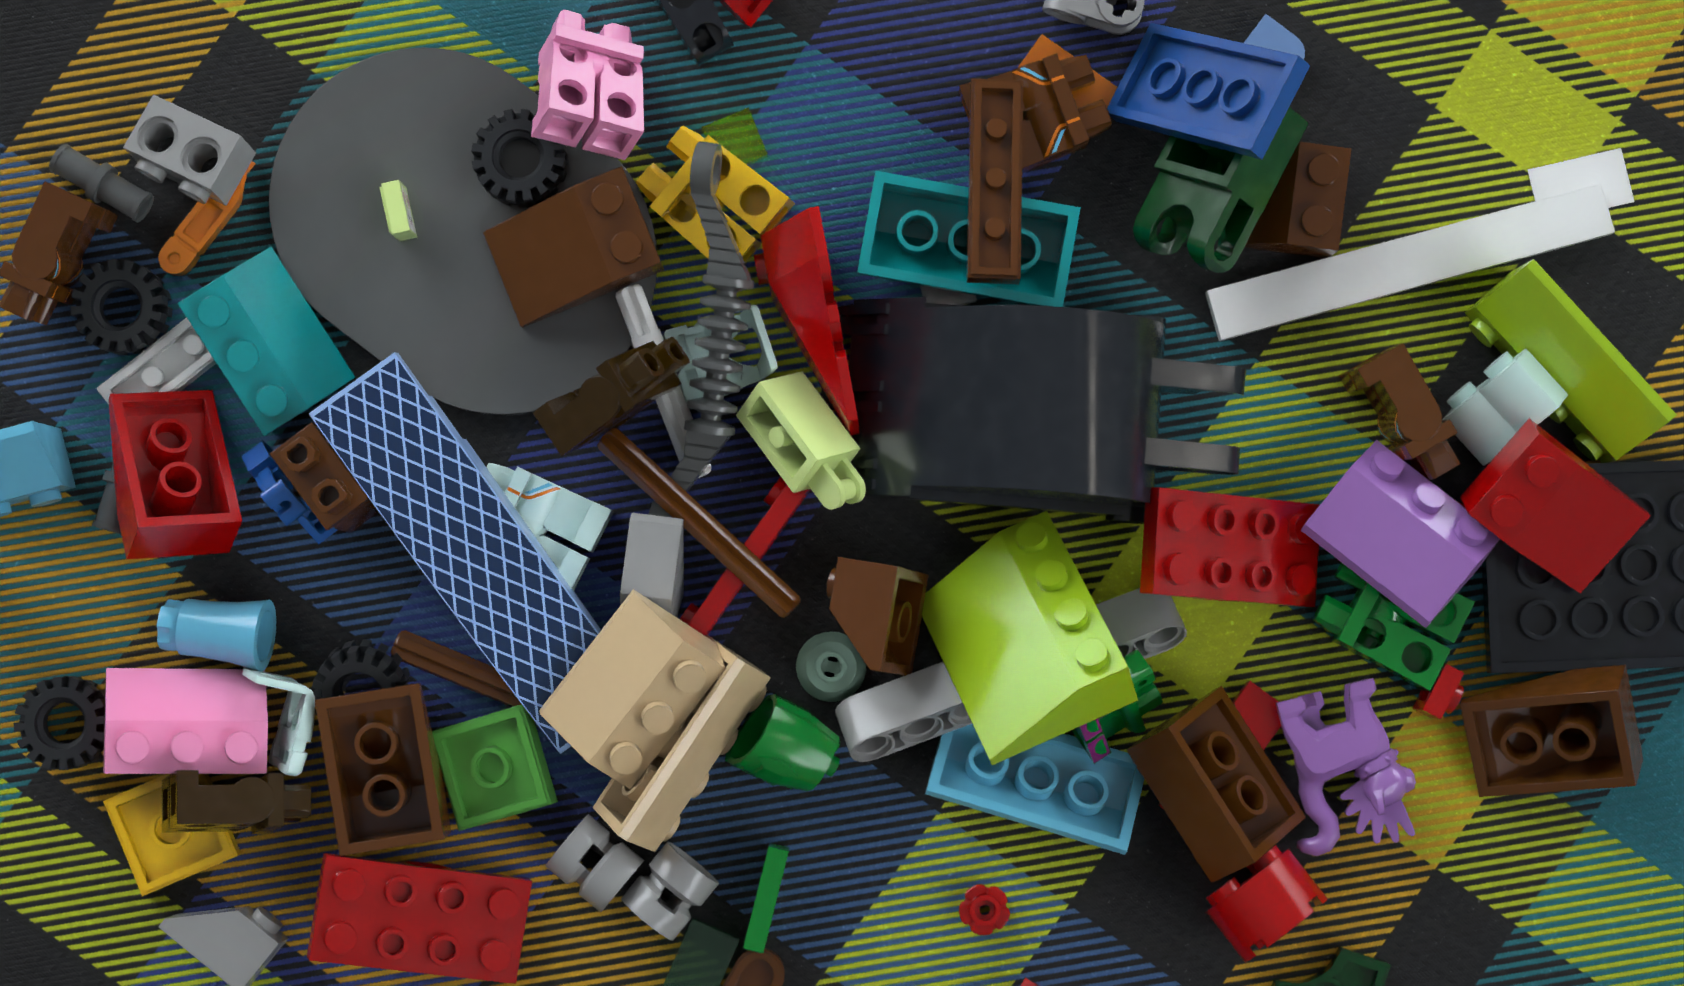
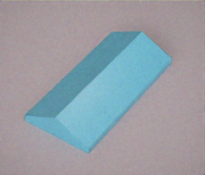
[925,724,1144,855]

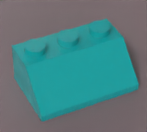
[177,246,356,436]

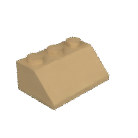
[539,589,726,789]

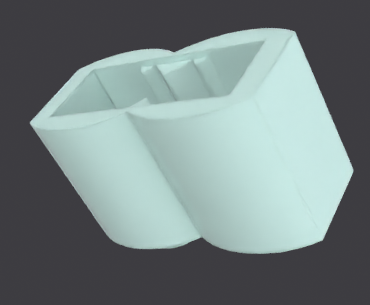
[1442,348,1568,466]

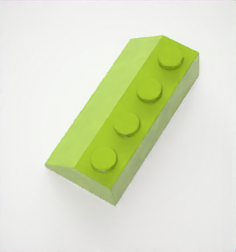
[1465,259,1677,463]

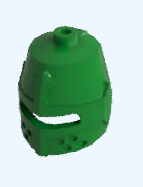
[725,694,840,791]

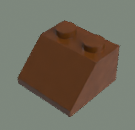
[1244,142,1352,258]
[827,557,928,676]

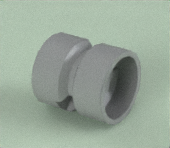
[545,814,644,912]
[621,841,719,941]

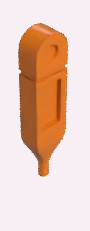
[158,161,256,276]

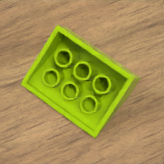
[922,511,1138,765]

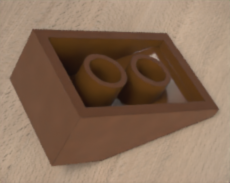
[483,166,664,328]
[1460,665,1643,797]
[315,683,452,856]

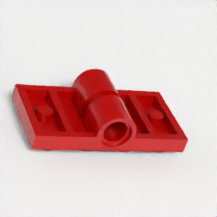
[1140,487,1320,607]
[307,853,532,984]

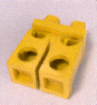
[636,126,795,264]

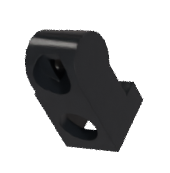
[656,0,734,66]

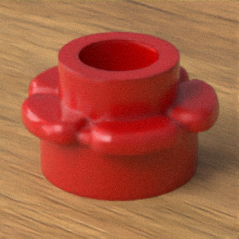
[959,884,1010,936]

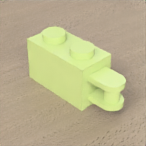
[736,371,866,510]

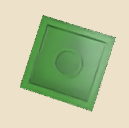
[432,704,558,831]

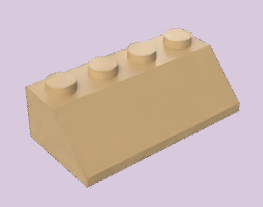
[593,635,771,852]

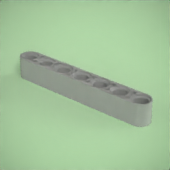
[835,588,1187,762]

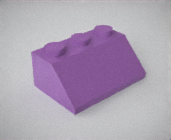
[1301,440,1500,628]

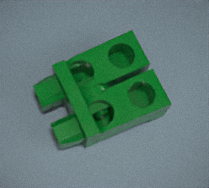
[1312,562,1475,691]

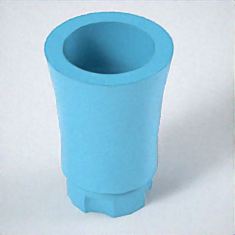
[157,599,276,671]

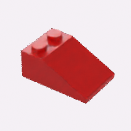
[108,390,242,560]
[1460,418,1651,594]

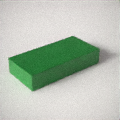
[743,843,790,953]

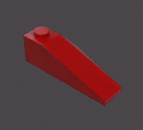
[754,206,860,435]

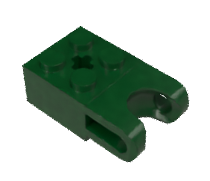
[1133,106,1309,273]

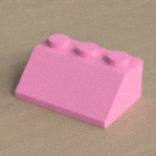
[103,668,268,774]

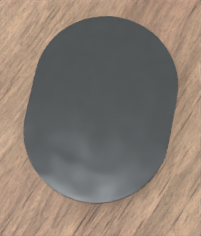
[269,47,657,416]

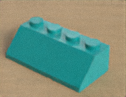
[857,171,1081,307]

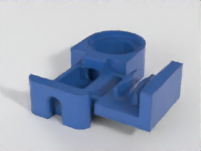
[241,440,337,544]

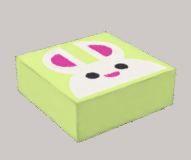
[379,180,417,241]

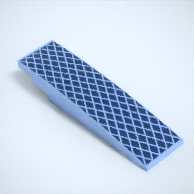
[309,352,601,754]

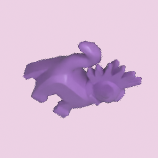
[1276,678,1416,856]

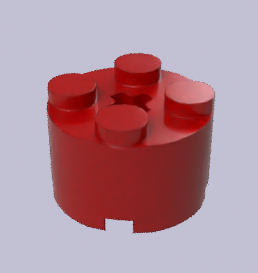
[1206,845,1328,963]

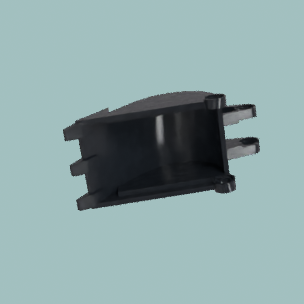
[821,297,1246,524]

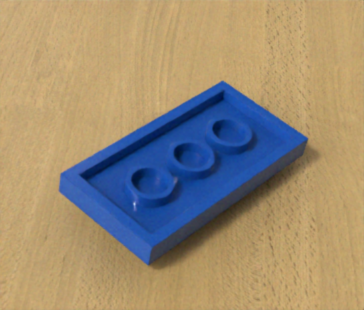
[1107,23,1310,160]

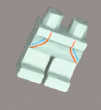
[486,463,614,591]

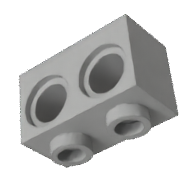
[123,94,256,206]

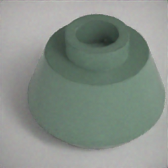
[796,631,866,702]

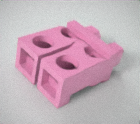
[531,10,644,160]

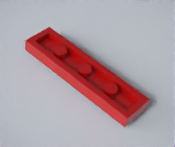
[680,477,811,636]

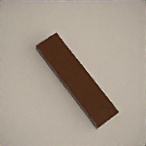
[967,78,1023,285]

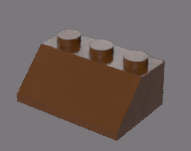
[1126,686,1306,883]

